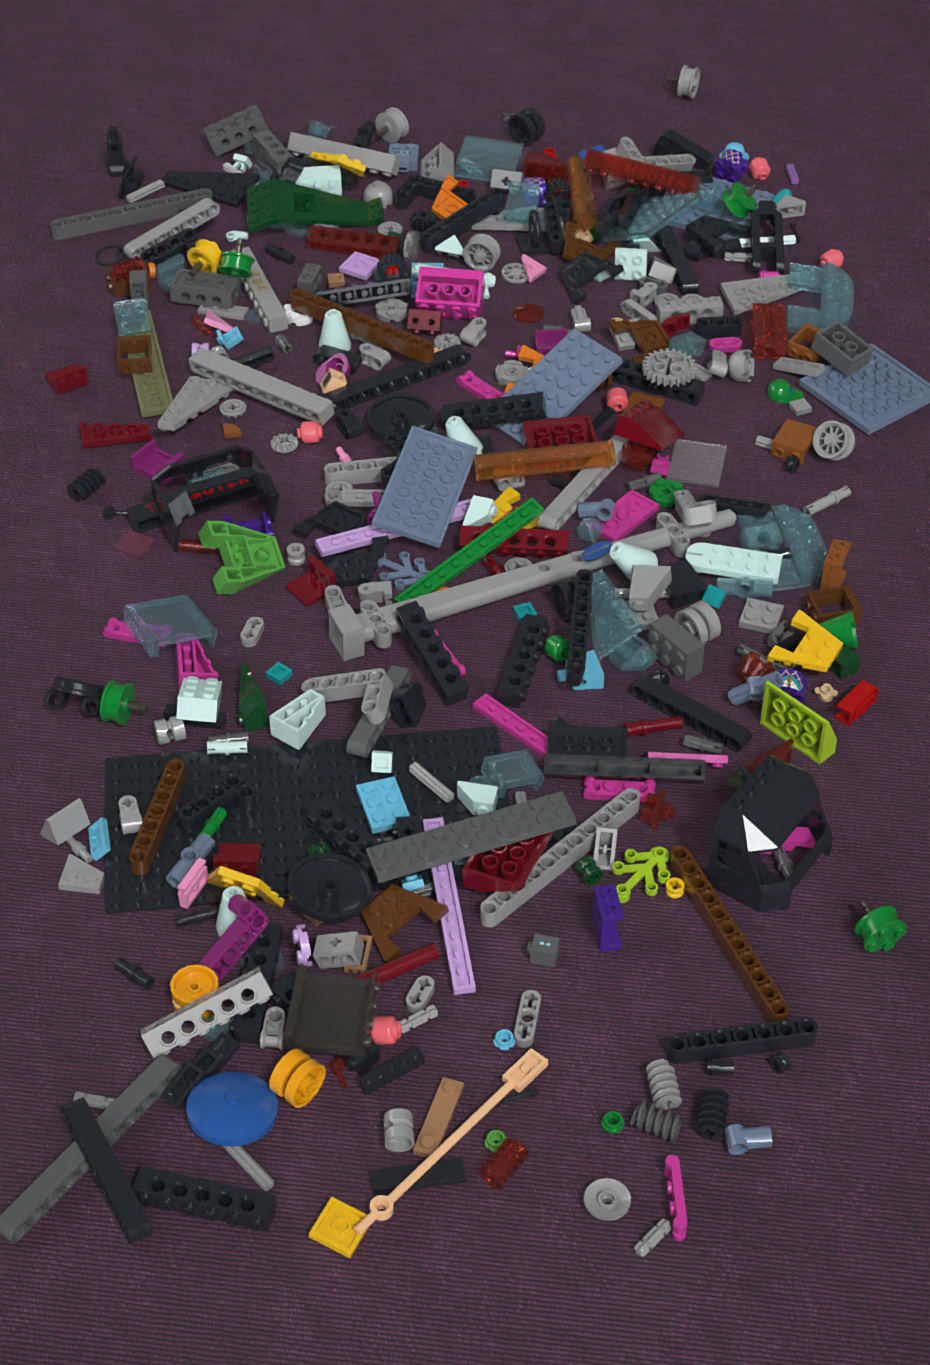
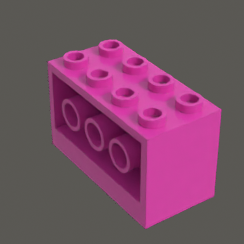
[415,266,486,321]

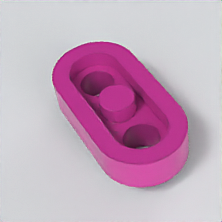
[709,337,742,353]

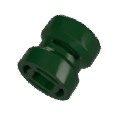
[575,856,604,885]

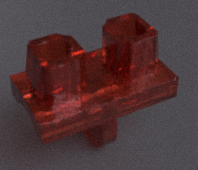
[641,789,676,830]

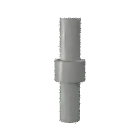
[66,837,93,863]

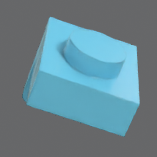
[216,326,244,350]

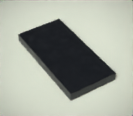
[547,725,627,757]

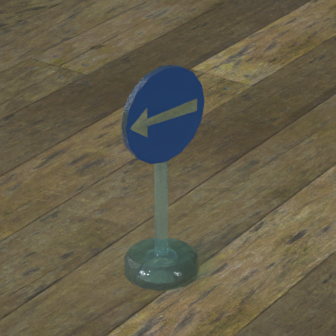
[577,517,613,562]

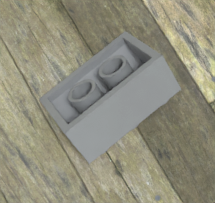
[420,142,454,182]

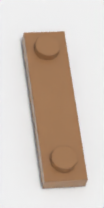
[413,1077,464,1158]

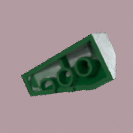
[237,662,268,732]

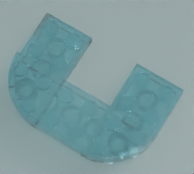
[786,262,854,333]
[736,505,828,592]

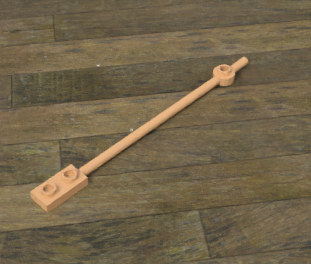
[354,1048,548,1235]

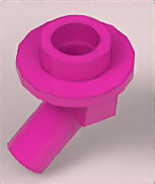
[504,344,522,358]

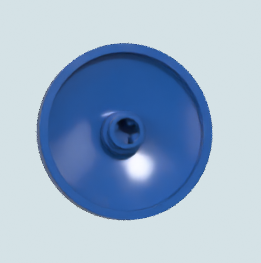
[186,1072,278,1147]

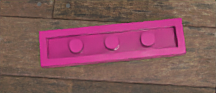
[648,752,728,767]

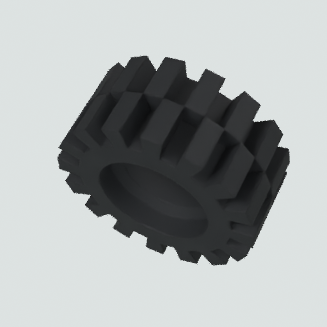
[544,177,572,202]

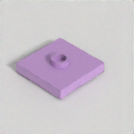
[339,251,379,280]

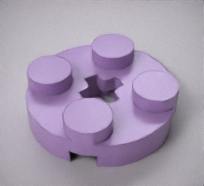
[291,924,312,968]

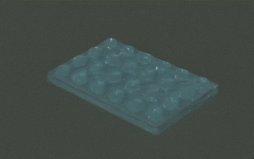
[600,192,702,242]

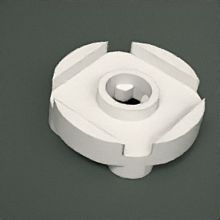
[284,304,313,326]

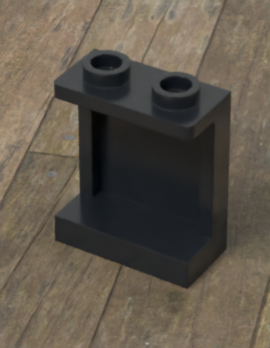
[664,559,707,609]

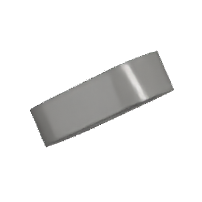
[240,617,264,647]
[406,975,435,1013]

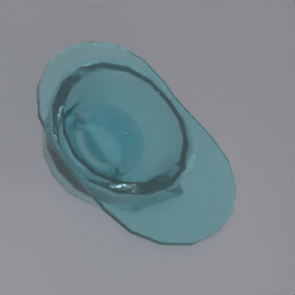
[306,119,339,139]

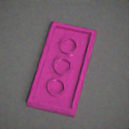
[588,490,660,542]

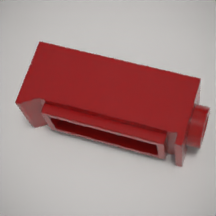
[834,680,879,727]

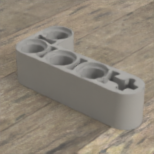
[674,490,718,526]

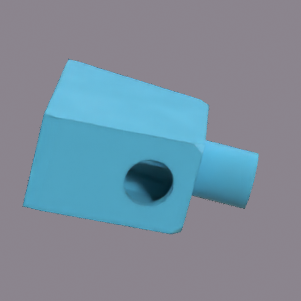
[557,650,604,690]

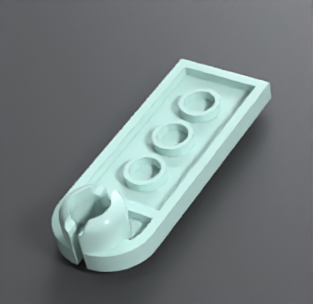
[685,543,783,584]

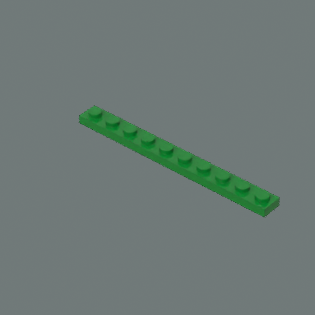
[394,497,544,603]

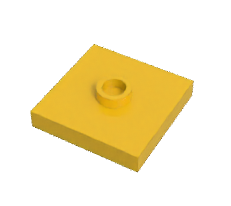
[308,1196,369,1258]

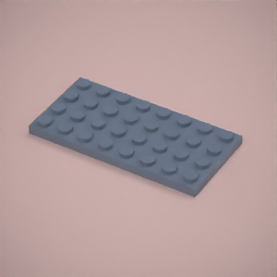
[491,328,623,449]
[372,426,478,548]

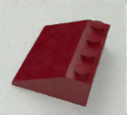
[614,400,685,451]
[522,415,600,470]
[462,831,554,892]

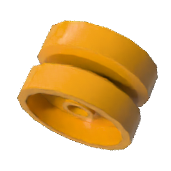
[170,965,219,1021]
[269,1049,326,1108]

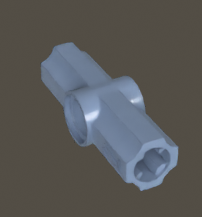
[728,671,784,706]
[166,833,215,889]

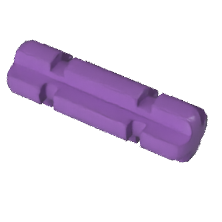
[786,164,799,185]

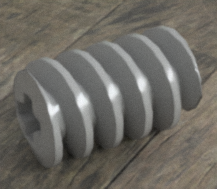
[646,1059,682,1110]

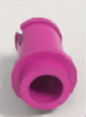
[758,270,779,278]

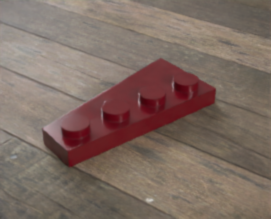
[80,422,151,448]

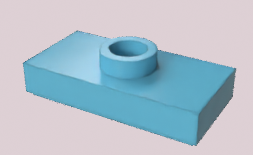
[88,817,111,861]

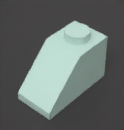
[462,495,498,526]
[457,781,498,816]

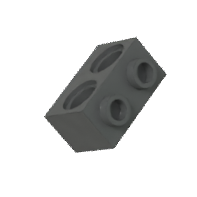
[297,263,322,295]
[129,270,149,308]

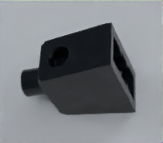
[389,682,426,728]

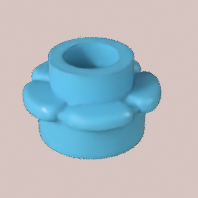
[493,1029,515,1050]

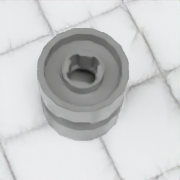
[153,716,186,746]
[384,1108,414,1152]

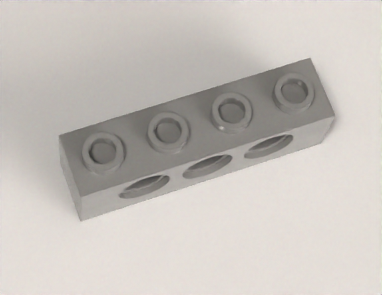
[656,296,724,324]

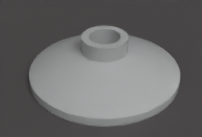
[584,1178,631,1221]

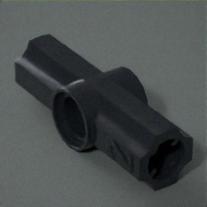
[352,120,376,149]

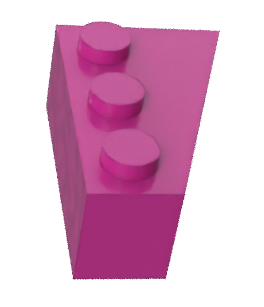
[175,635,218,691]

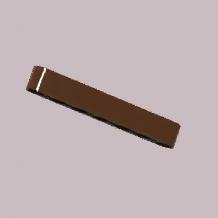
[129,759,186,876]

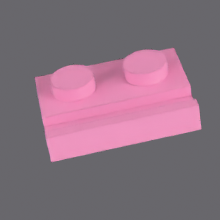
[177,858,208,909]

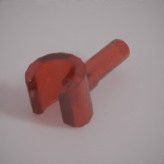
[330,1057,348,1089]

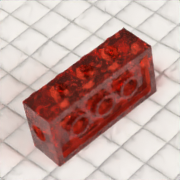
[751,303,788,359]

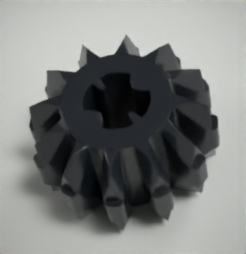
[411,209,436,233]

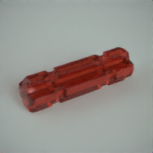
[190,314,213,336]

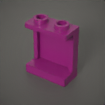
[535,328,567,356]
[131,439,186,486]

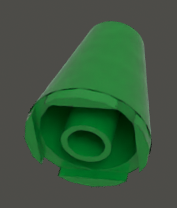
[806,611,858,649]

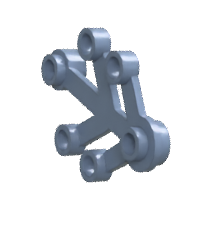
[378,551,430,591]

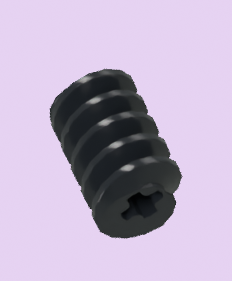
[67,467,106,501]
[695,1087,730,1140]

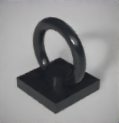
[516,209,552,256]

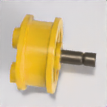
[187,239,222,276]

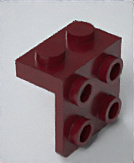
[45,364,89,395]
[286,555,336,605]
[213,843,261,878]

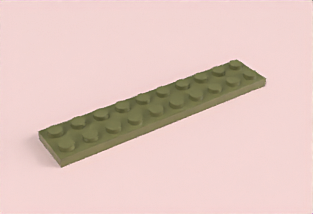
[120,310,173,418]

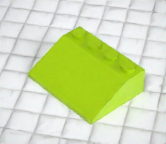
[760,681,837,765]

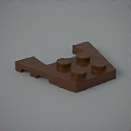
[562,221,622,261]
[608,319,673,364]
[361,884,449,963]

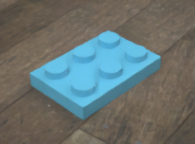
[356,776,410,834]

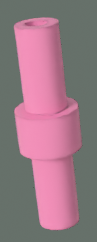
[336,447,351,462]

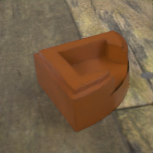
[223,423,242,439]

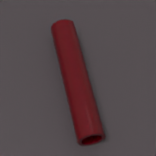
[355,943,439,992]

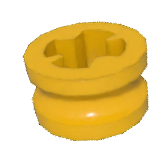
[665,877,685,899]

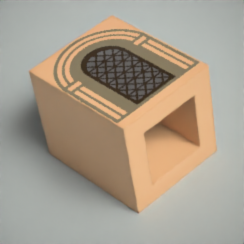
[320,368,347,394]

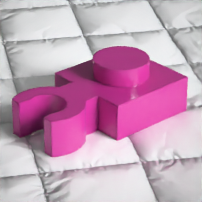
[650,453,670,476]

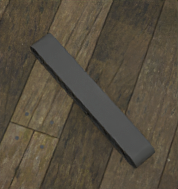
[346,665,412,758]

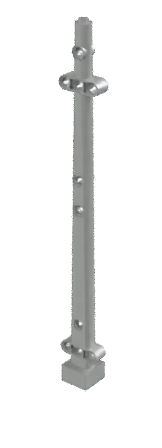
[328,509,736,661]

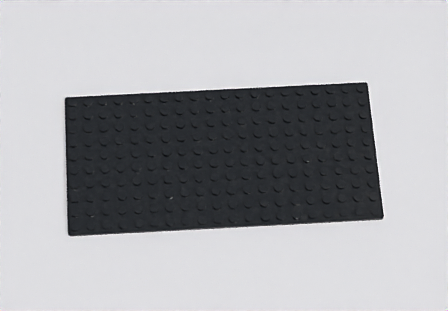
[105,727,510,914]

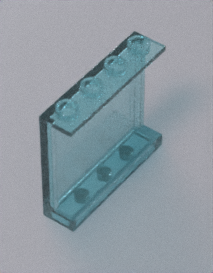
[455,135,524,184]
[124,594,218,658]

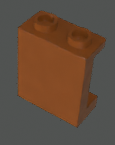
[770,419,817,465]
[820,539,851,590]

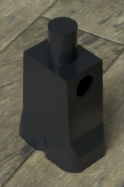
[106,126,130,177]

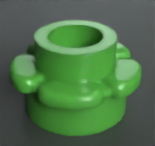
[485,1130,507,1152]

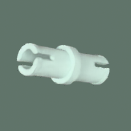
[207,740,247,755]

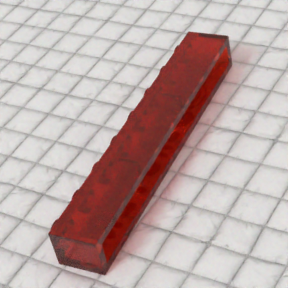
[582,148,702,198]

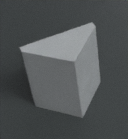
[40,798,90,845]

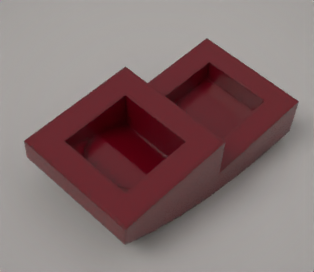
[661,312,690,337]

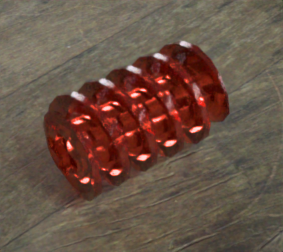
[110,256,145,284]
[480,1138,529,1190]

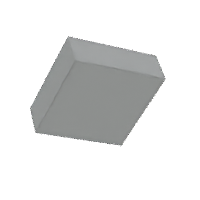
[789,398,812,416]

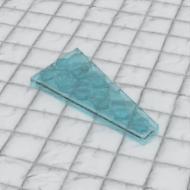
[590,569,644,660]

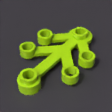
[612,847,670,903]

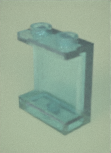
[502,181,541,224]
[481,750,544,798]

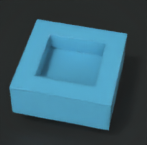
[401,873,425,891]

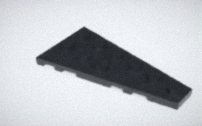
[161,170,260,208]

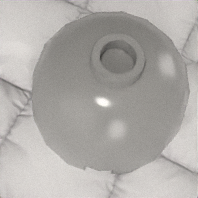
[363,181,393,209]
[727,349,755,383]

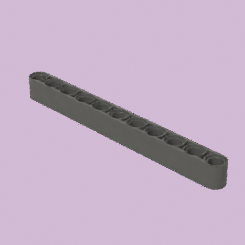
[51,188,213,240]
[0,1054,182,1243]

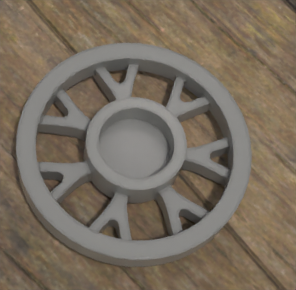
[501,263,528,284]

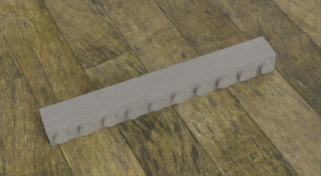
[188,347,335,426]

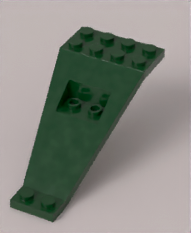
[246,179,385,233]

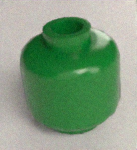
[544,635,569,662]

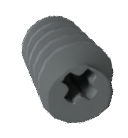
[630,1100,681,1143]

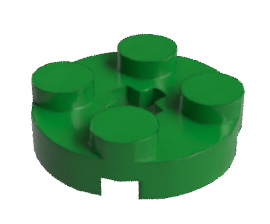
[649,478,684,508]

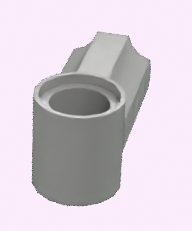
[571,305,591,333]

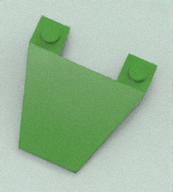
[198,521,285,594]

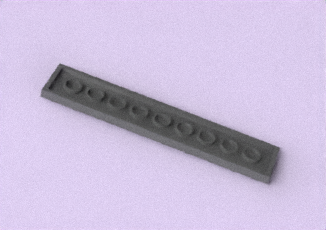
[366,791,576,883]

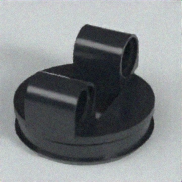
[45,676,105,717]

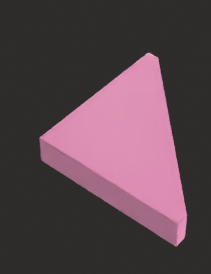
[521,254,547,282]
[204,310,233,332]

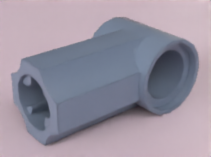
[578,498,615,521]
[724,1124,773,1155]

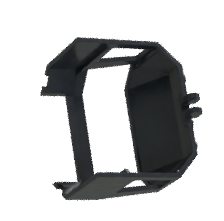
[150,445,279,552]
[707,755,833,913]

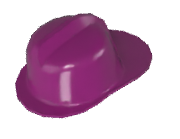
[315,353,352,386]

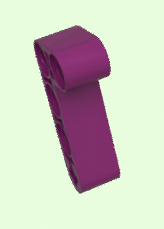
[199,894,268,981]

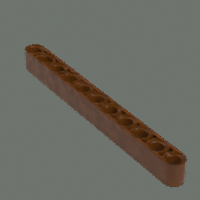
[290,289,434,363]
[670,845,789,1022]

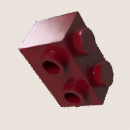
[407,309,443,334]

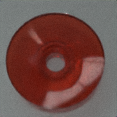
[513,303,544,323]

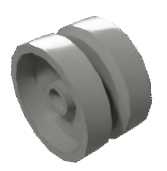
[674,601,721,644]

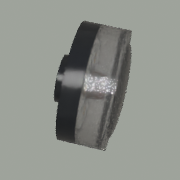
[399,229,420,263]

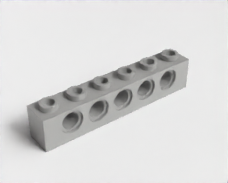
[140,967,273,1058]

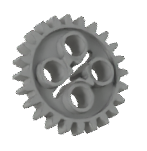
[642,348,697,387]

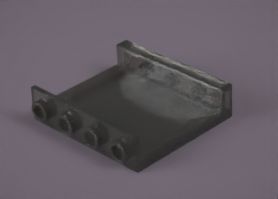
[284,965,381,1057]

